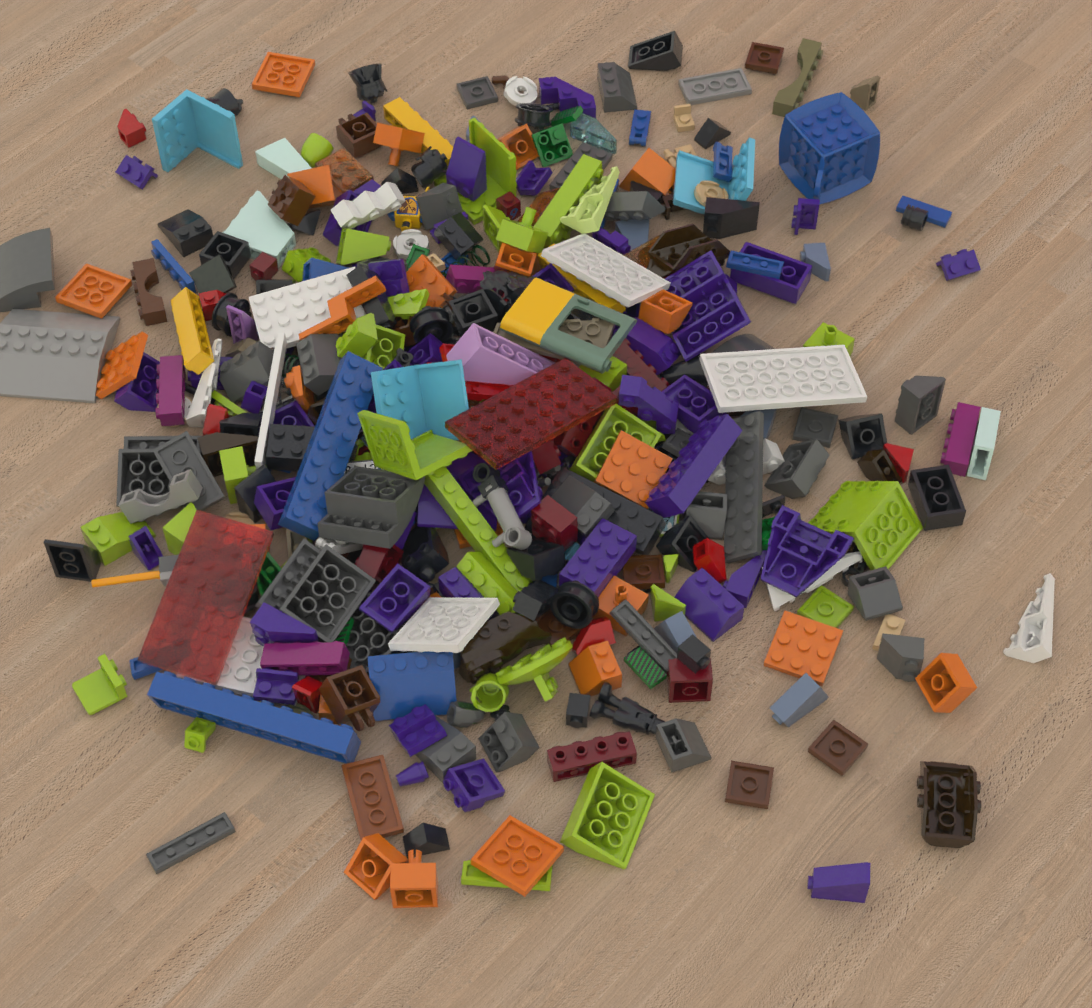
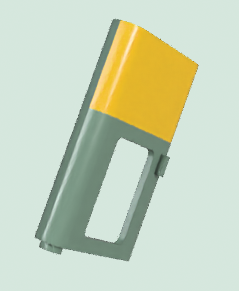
[500,277,637,374]

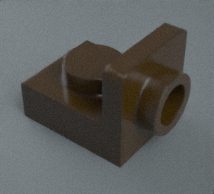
[661,194,684,220]

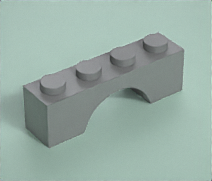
[118,469,203,523]

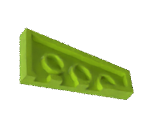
[387,289,430,319]
[461,860,553,891]

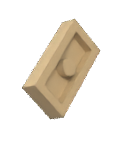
[872,614,906,651]

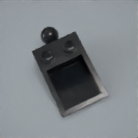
[401,526,450,582]

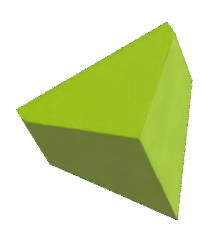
[650,584,686,621]

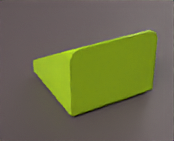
[663,554,679,583]

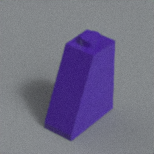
[807,862,871,903]

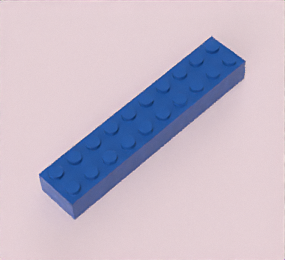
[278,351,382,541]
[147,671,361,764]

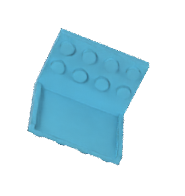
[152,89,243,172]
[673,137,755,215]
[371,359,473,440]

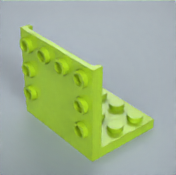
[434,118,517,225]
[357,410,474,480]
[808,481,923,571]

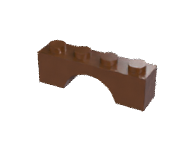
[130,258,168,326]

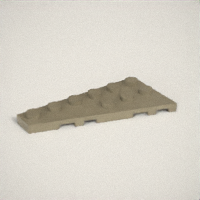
[493,318,615,364]

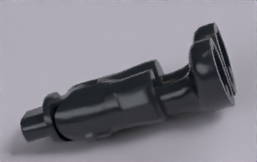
[589,682,665,735]

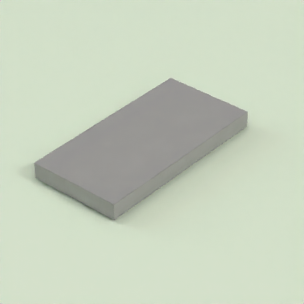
[678,68,752,105]

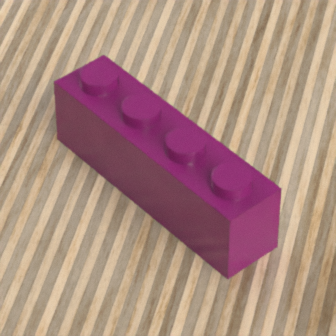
[446,265,504,296]
[155,355,186,426]
[940,402,981,477]
[260,641,350,676]

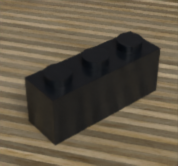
[512,580,558,621]

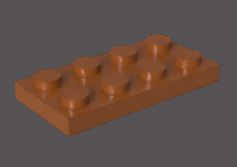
[341,755,404,840]

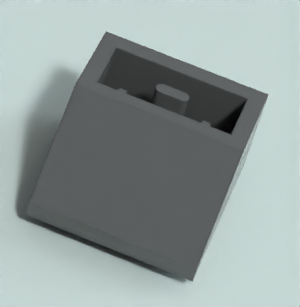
[684,491,727,540]
[847,566,903,621]
[478,712,540,772]
[655,718,712,773]

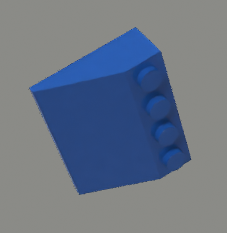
[368,651,457,721]

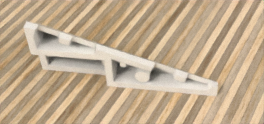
[186,339,222,428]
[762,551,863,611]
[1003,573,1055,663]

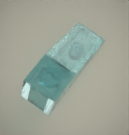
[570,113,617,154]

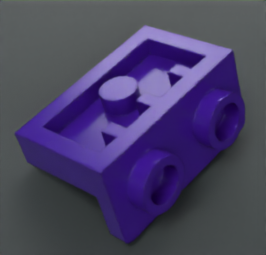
[253,668,299,705]

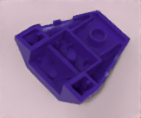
[458,430,541,518]
[761,505,854,597]

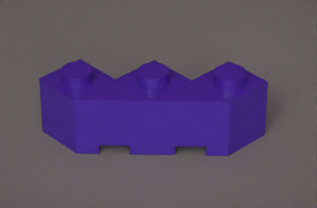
[539,77,596,124]
[619,375,679,434]

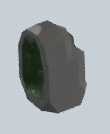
[447,701,485,728]

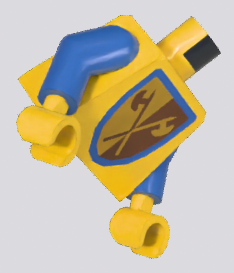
[387,186,430,231]

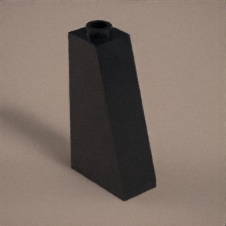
[346,265,397,329]

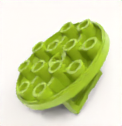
[495,637,573,701]

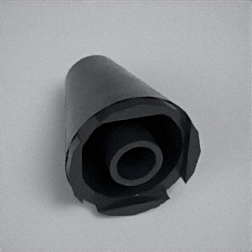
[660,352,708,388]

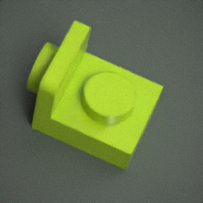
[184,717,216,753]

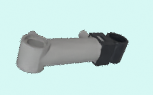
[472,463,532,550]

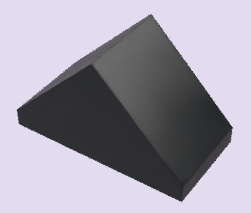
[694,118,731,149]
[381,168,418,194]
[403,823,450,858]

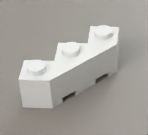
[331,182,406,229]
[708,438,784,485]

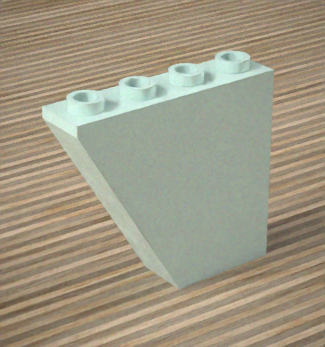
[222,191,296,269]

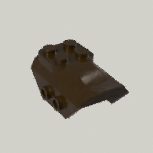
[647,224,730,278]
[458,612,552,684]
[917,761,981,848]

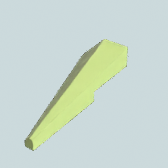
[560,166,620,234]

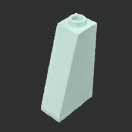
[255,138,312,179]
[967,407,1001,480]

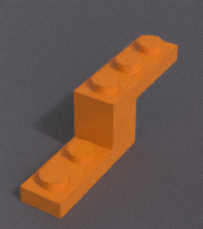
[298,275,386,340]

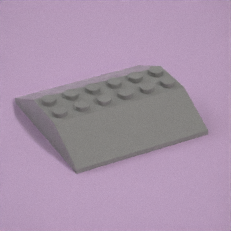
[0,309,120,403]

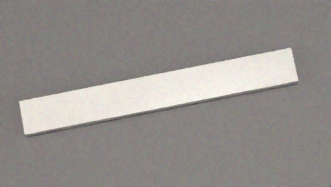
[254,332,287,469]

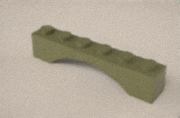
[772,38,823,117]

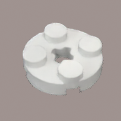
[503,76,538,106]
[393,229,429,260]

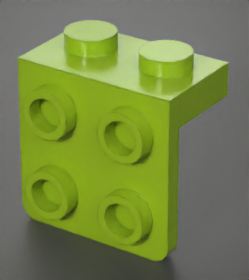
[282,247,332,282]
[72,654,127,715]

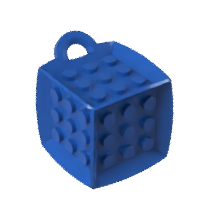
[779,92,880,204]

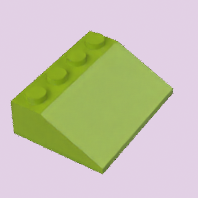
[569,402,662,482]
[560,762,655,869]

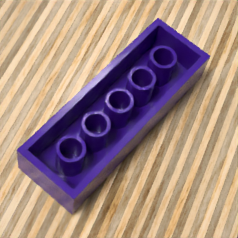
[645,414,743,518]

